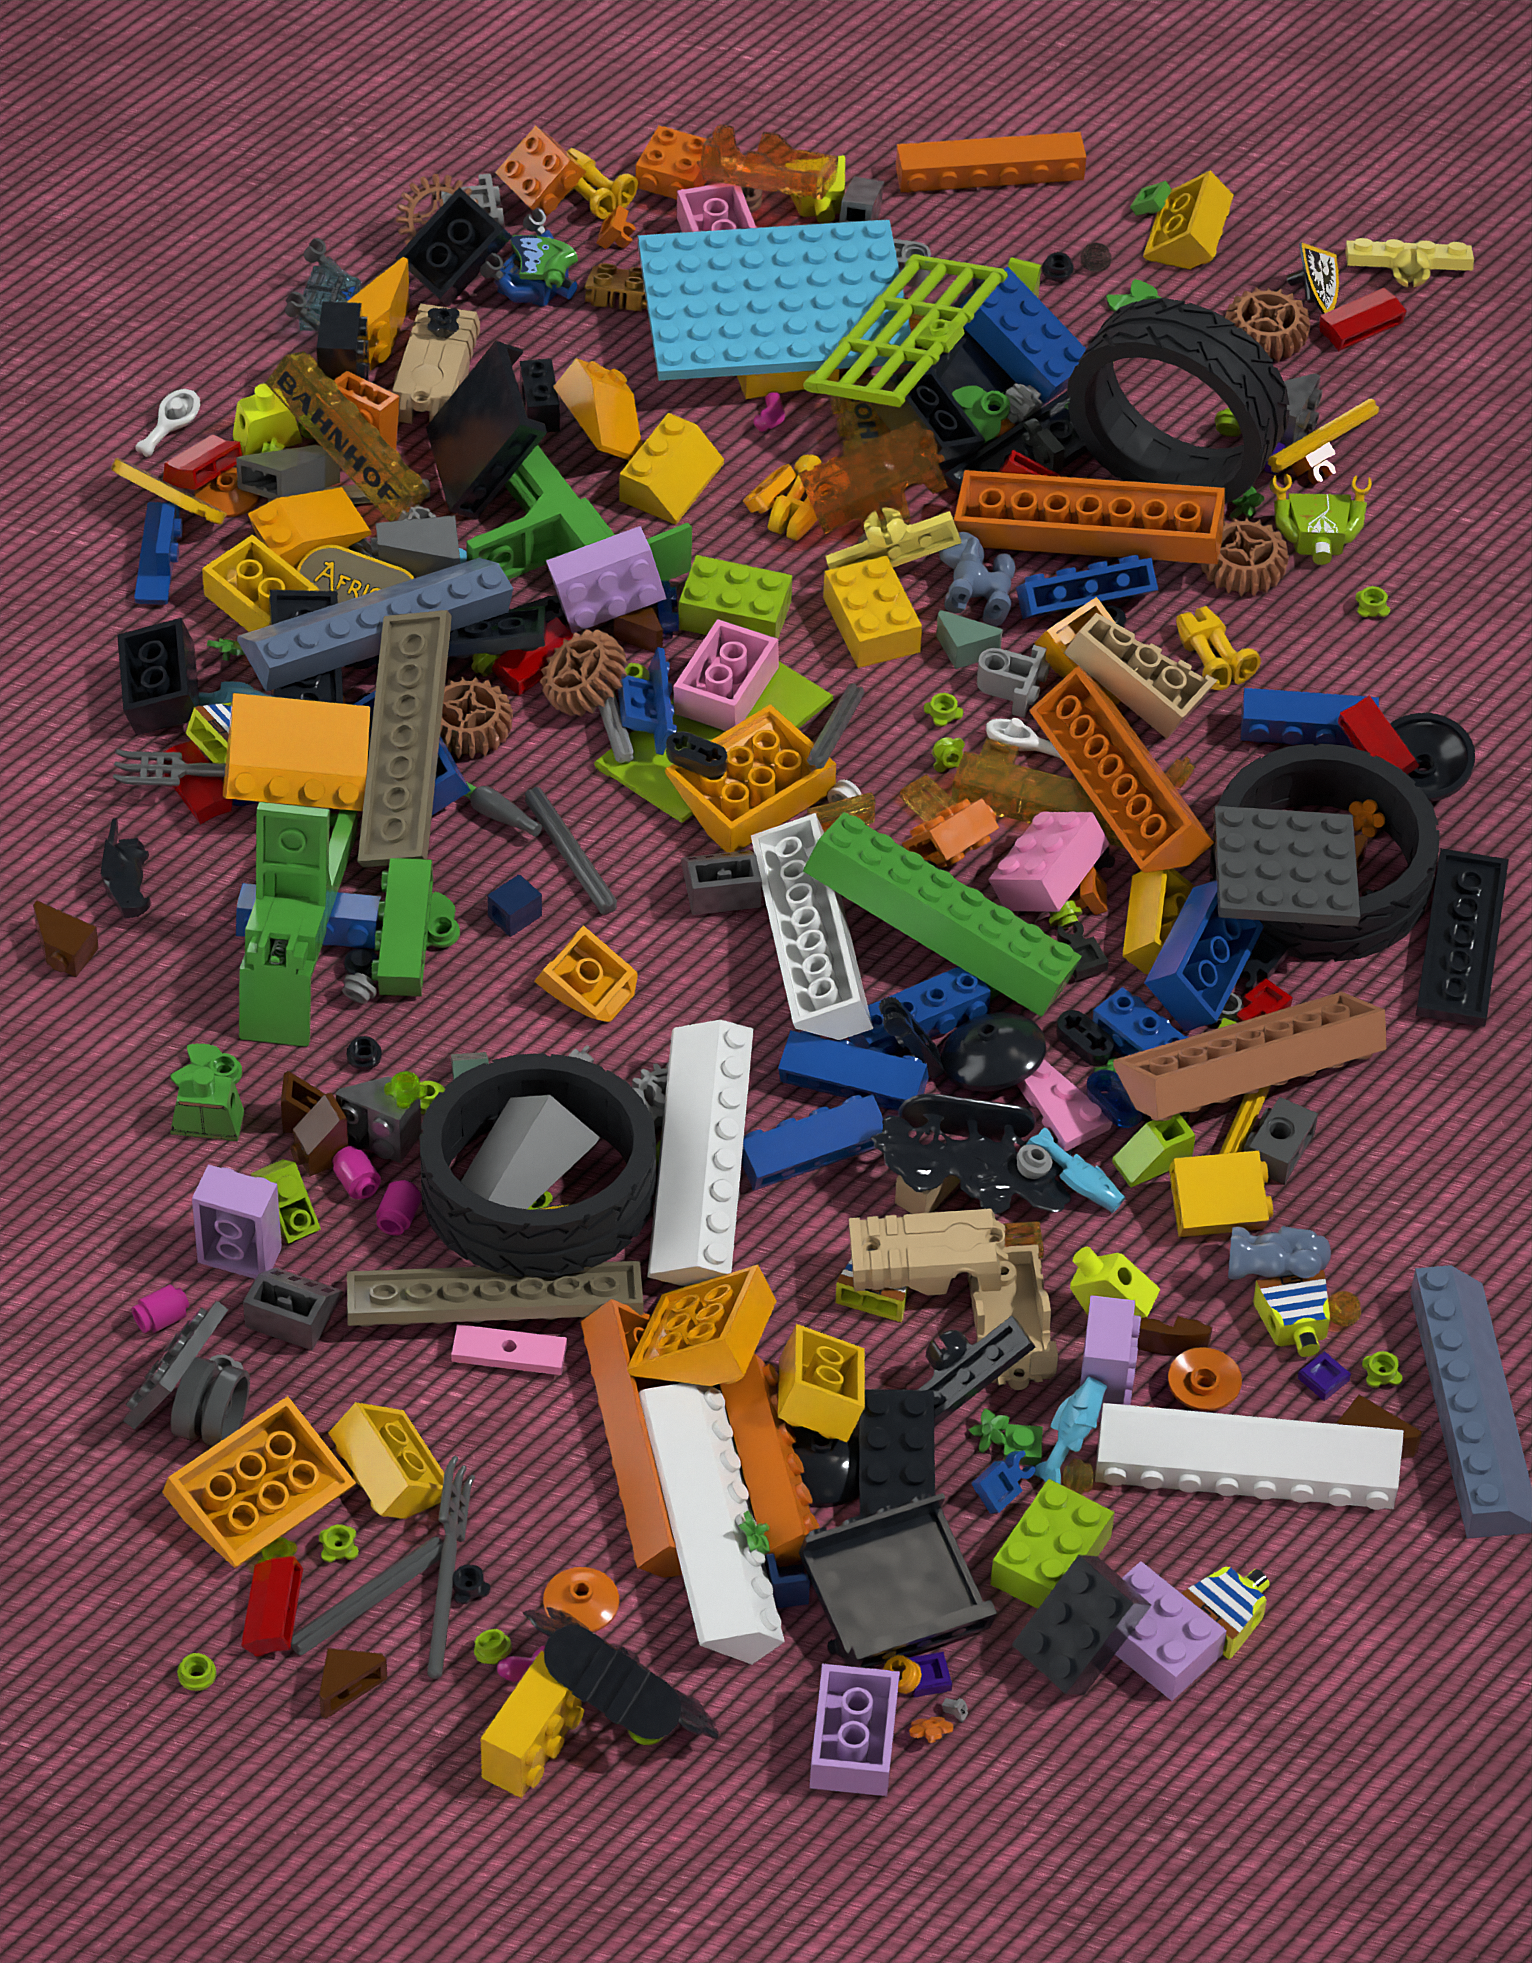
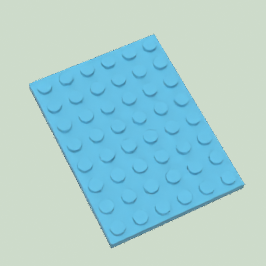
[638,220,915,381]

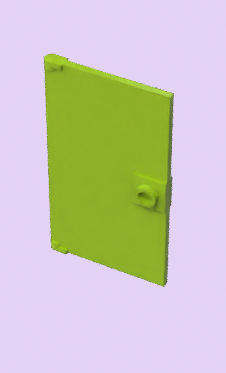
[594,661,833,823]

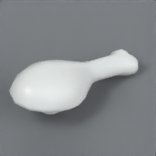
[135,389,200,457]
[986,718,1063,760]

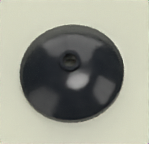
[1390,713,1475,802]
[941,1012,1046,1092]
[790,1422,859,1508]

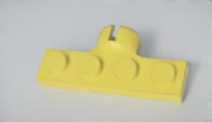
[1345,238,1474,287]
[826,507,962,569]

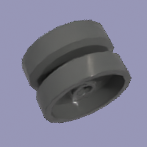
[171,1357,250,1447]

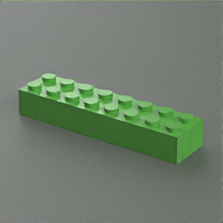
[803,812,1082,1017]

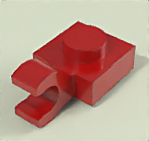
[1236,978,1293,1022]

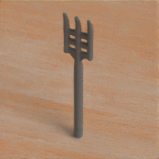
[113,749,226,786]
[427,1456,475,1679]

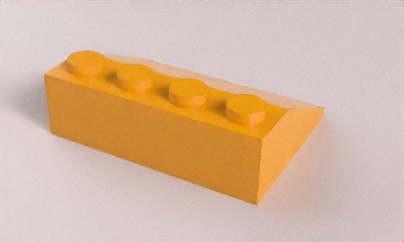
[223,693,370,811]
[665,704,836,852]
[626,1265,777,1386]
[162,1396,356,1569]

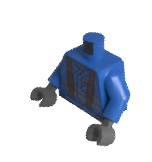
[480,208,578,306]

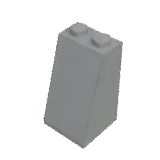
[461,1095,600,1209]

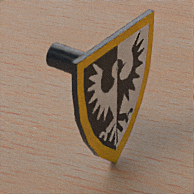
[1287,242,1339,314]

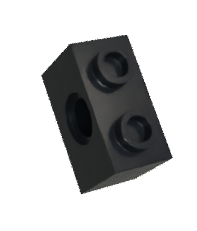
[520,358,560,433]

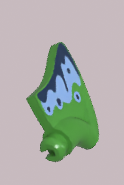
[510,235,578,289]

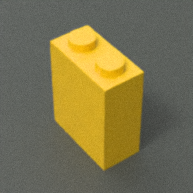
[1169,1151,1273,1237]

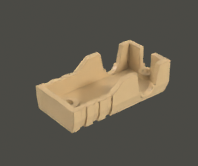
[392,304,480,424]
[849,1209,1009,1295]
[967,1245,1058,1390]

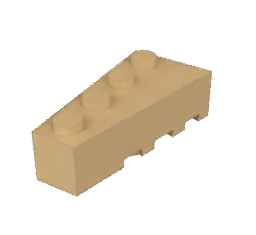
[1064,613,1217,739]

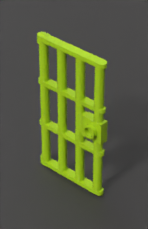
[803,254,1008,407]

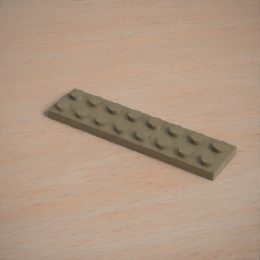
[357,610,452,867]
[347,1261,644,1327]

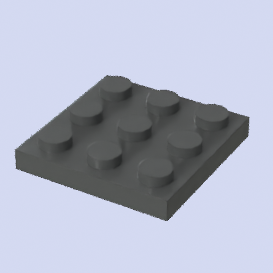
[123,1301,229,1429]

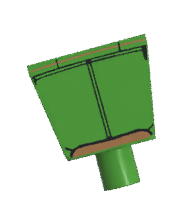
[171,1067,244,1141]

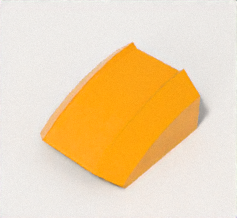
[534,925,638,1022]

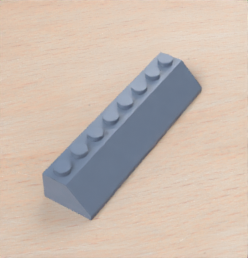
[237,558,513,692]
[1410,1265,1532,1539]

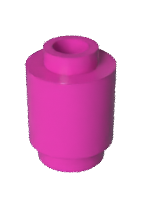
[332,1146,381,1199]
[376,1180,422,1236]
[131,1284,189,1333]

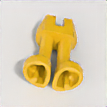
[566,148,638,219]
[767,455,851,541]
[1176,606,1261,690]

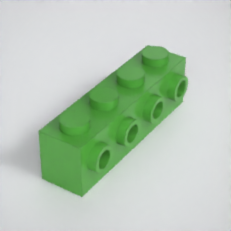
[372,858,434,997]

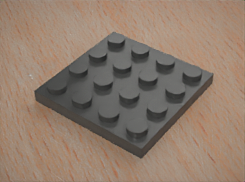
[1213,806,1360,926]

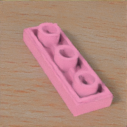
[451,1324,567,1375]

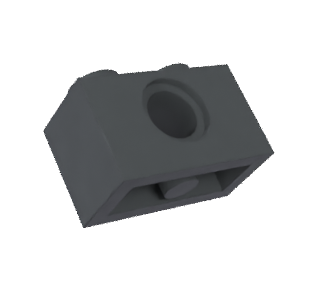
[1244,1097,1318,1185]

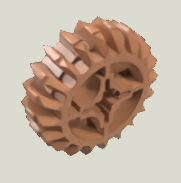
[395,173,478,245]
[1225,286,1310,362]
[1200,517,1289,596]
[540,629,628,717]
[440,676,513,759]

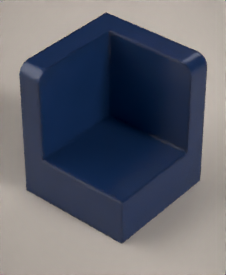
[487,875,542,937]
[766,1553,810,1608]

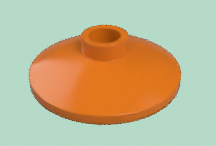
[194,467,260,518]
[1168,1348,1242,1411]
[543,1567,619,1632]

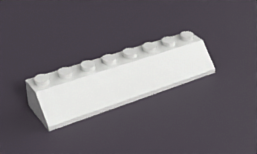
[751,813,873,1040]
[647,1020,753,1287]
[639,1383,785,1664]
[1095,1403,1403,1510]

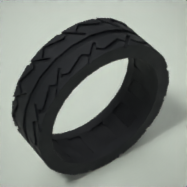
[1067,298,1290,504]
[1209,744,1440,962]
[419,1053,656,1278]

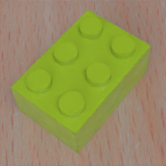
[678,555,792,639]
[990,1478,1115,1609]

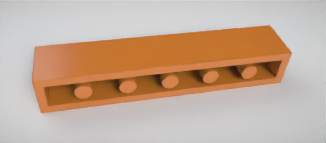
[895,132,1087,193]
[720,1354,820,1567]

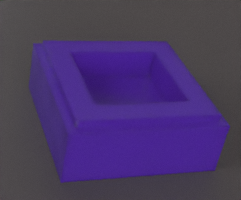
[1298,1351,1351,1401]
[908,1652,952,1698]

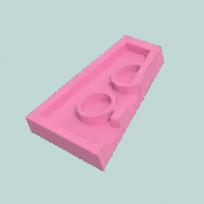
[1017,1060,1114,1152]

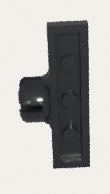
[918,1316,1036,1427]

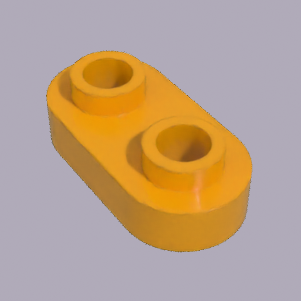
[743,464,797,514]

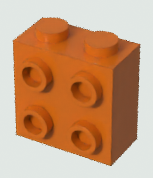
[495,125,586,218]
[635,125,717,200]
[325,371,399,463]
[902,798,999,869]

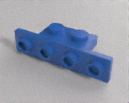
[134,502,182,605]
[618,647,677,755]

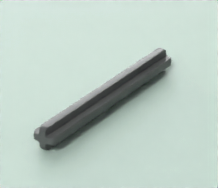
[807,683,865,769]
[525,787,617,915]
[291,1536,444,1655]

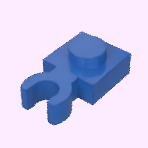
[971,1450,1036,1514]

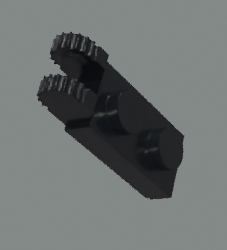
[879,996,945,1079]

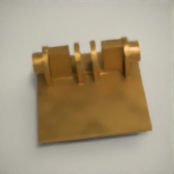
[585,263,647,311]

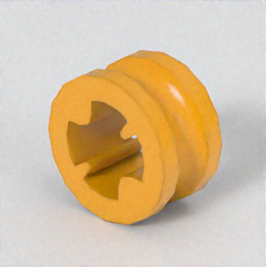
[883,1655,921,1694]

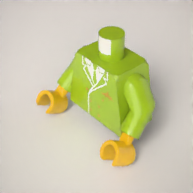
[1269,474,1372,565]

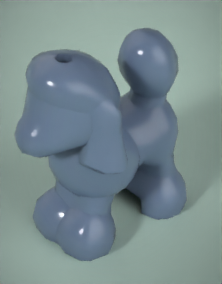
[939,532,1015,627]
[1228,1226,1331,1280]

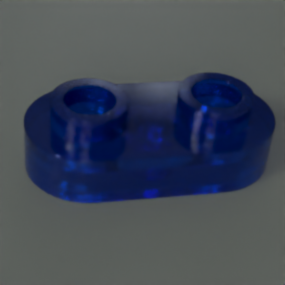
[656,580,679,639]
[1086,1070,1144,1128]

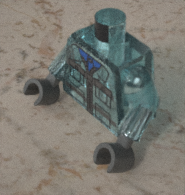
[285,238,362,333]

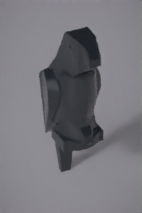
[100,818,151,919]

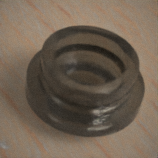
[1080,243,1112,272]

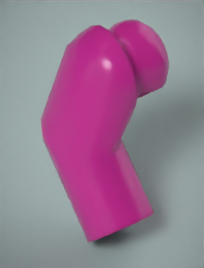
[753,392,785,432]
[497,1646,545,1682]

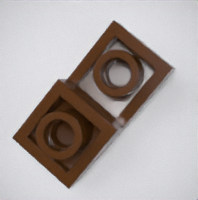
[1137,1316,1213,1356]

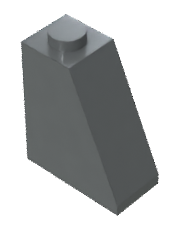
[839,177,884,223]
[236,445,340,500]
[370,515,461,577]

